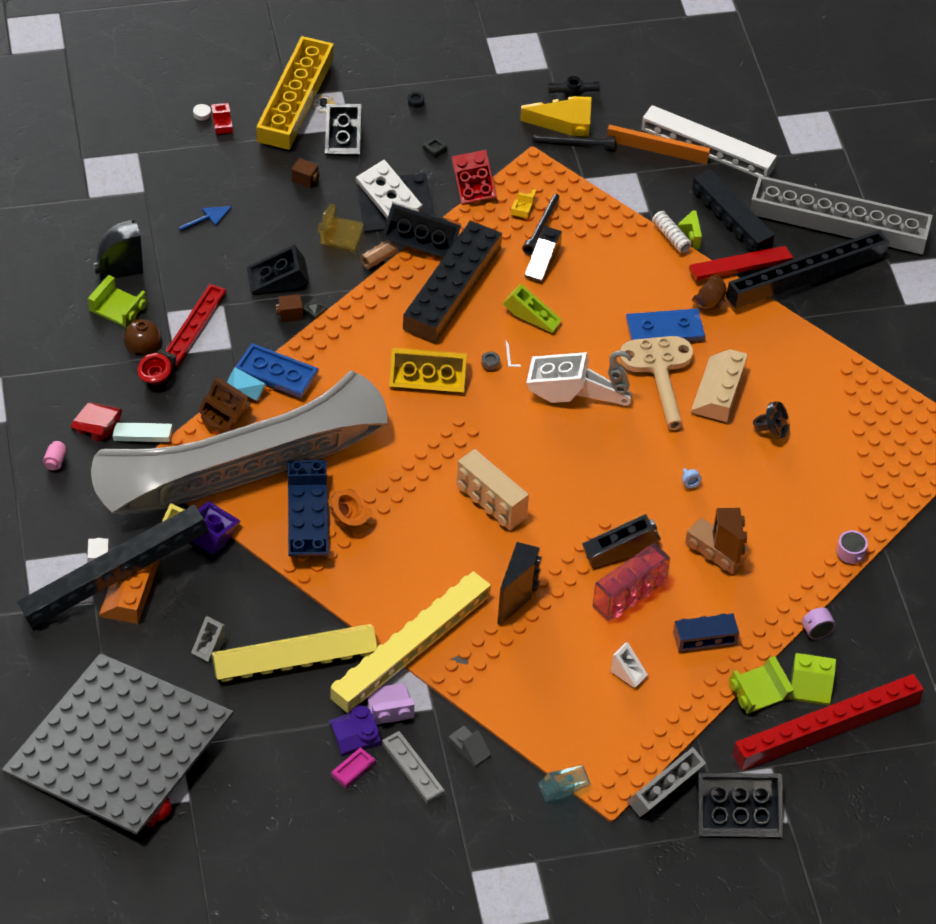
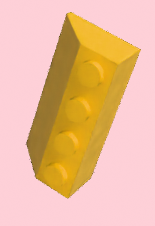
[389,348,467,392]

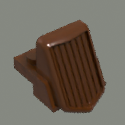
[198,377,250,433]

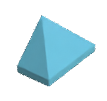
[227,367,266,401]

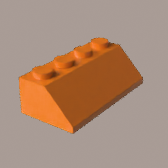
[99,559,160,624]

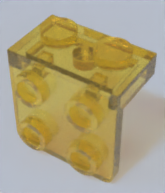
[317,204,363,250]

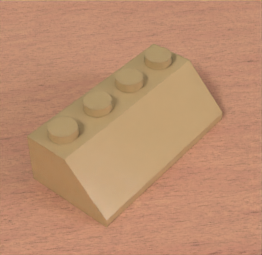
[691,349,748,422]

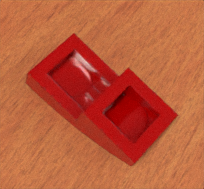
[211,103,233,134]

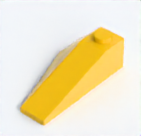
[520,96,592,137]

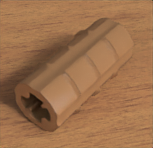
[360,240,398,269]

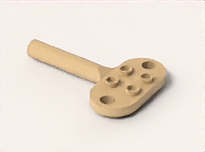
[619,336,693,430]

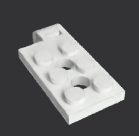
[355,160,422,218]

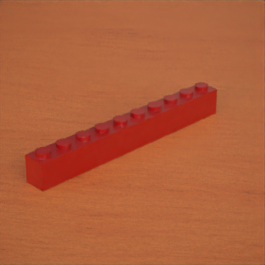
[732,674,924,771]

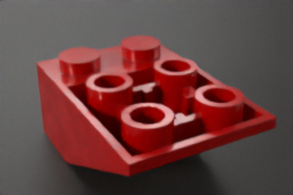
[452,150,496,204]

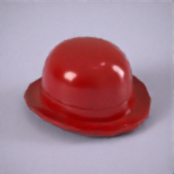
[137,353,171,385]

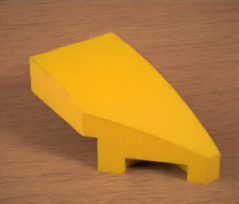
[510,189,536,218]

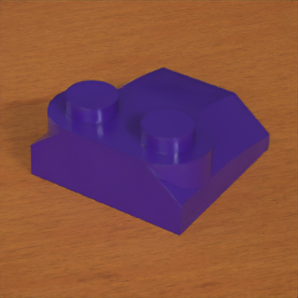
[329,706,381,756]

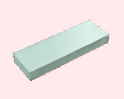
[113,423,173,442]

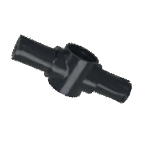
[547,76,600,97]

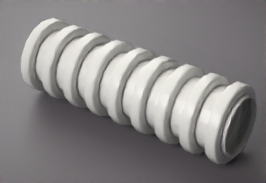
[652,211,692,253]

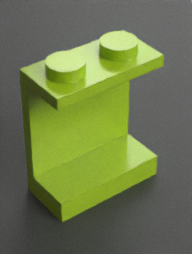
[88,275,147,327]
[728,656,794,714]

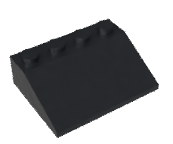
[356,173,433,233]
[696,773,783,837]

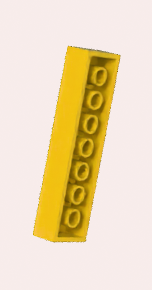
[256,36,334,150]

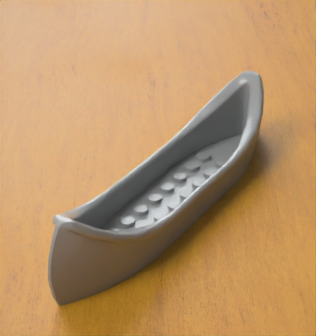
[91,371,388,514]

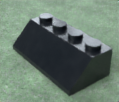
[381,201,461,258]

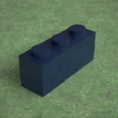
[673,613,739,652]

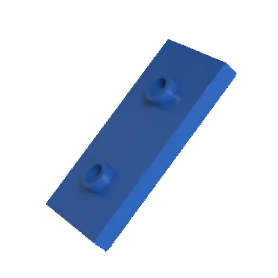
[626,308,705,341]
[236,343,319,398]

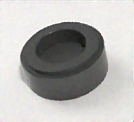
[481,352,500,370]

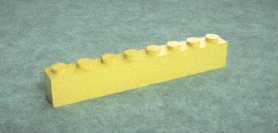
[211,624,377,682]

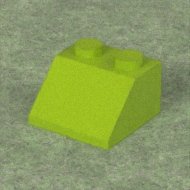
[789,653,836,706]

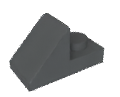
[448,726,491,768]

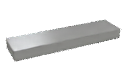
[382,731,445,804]

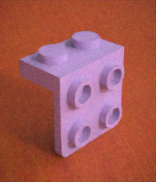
[367,683,415,725]

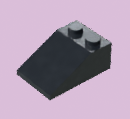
[325,104,363,155]
[247,244,309,294]

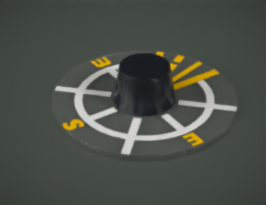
[311,95,336,113]

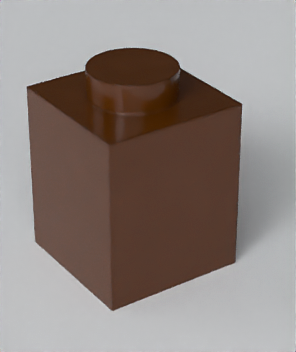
[291,158,320,188]
[275,294,303,322]

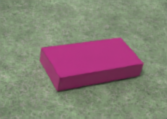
[331,747,375,788]

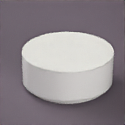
[193,104,211,121]

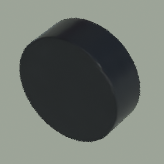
[407,92,425,108]

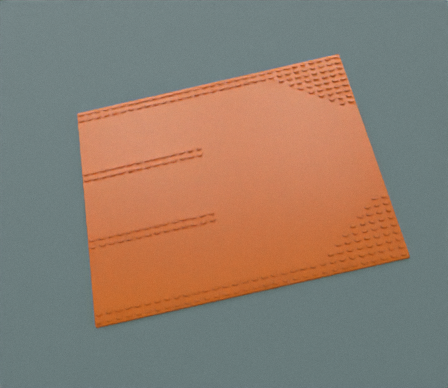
[156,147,936,822]

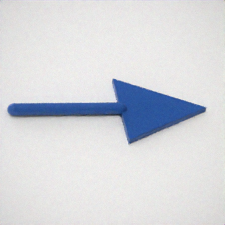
[179,206,232,230]

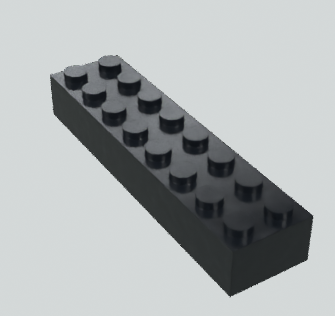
[403,220,502,343]

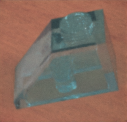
[538,765,591,802]

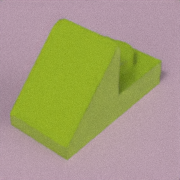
[678,211,702,249]

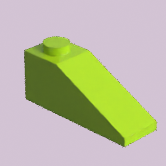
[502,284,562,333]

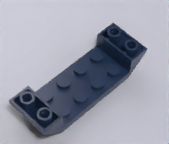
[288,460,328,556]

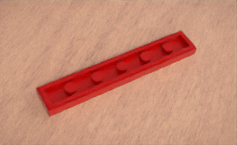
[689,246,793,281]
[165,284,226,369]

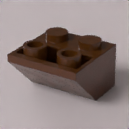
[712,508,747,563]

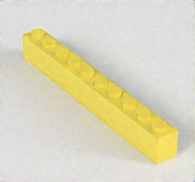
[331,571,491,713]

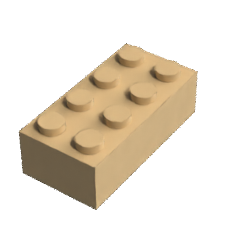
[456,449,529,530]

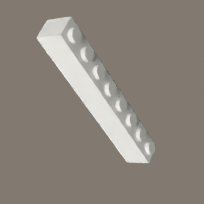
[641,105,777,177]

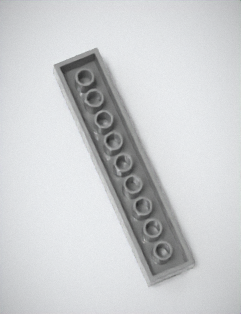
[750,175,933,254]

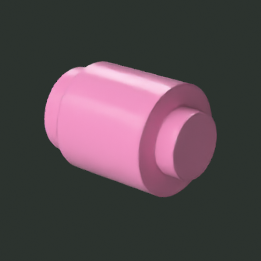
[43,441,67,470]

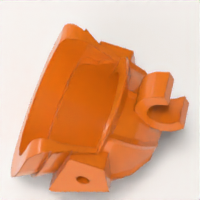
[328,488,372,526]

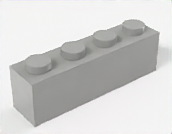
[627,747,706,817]

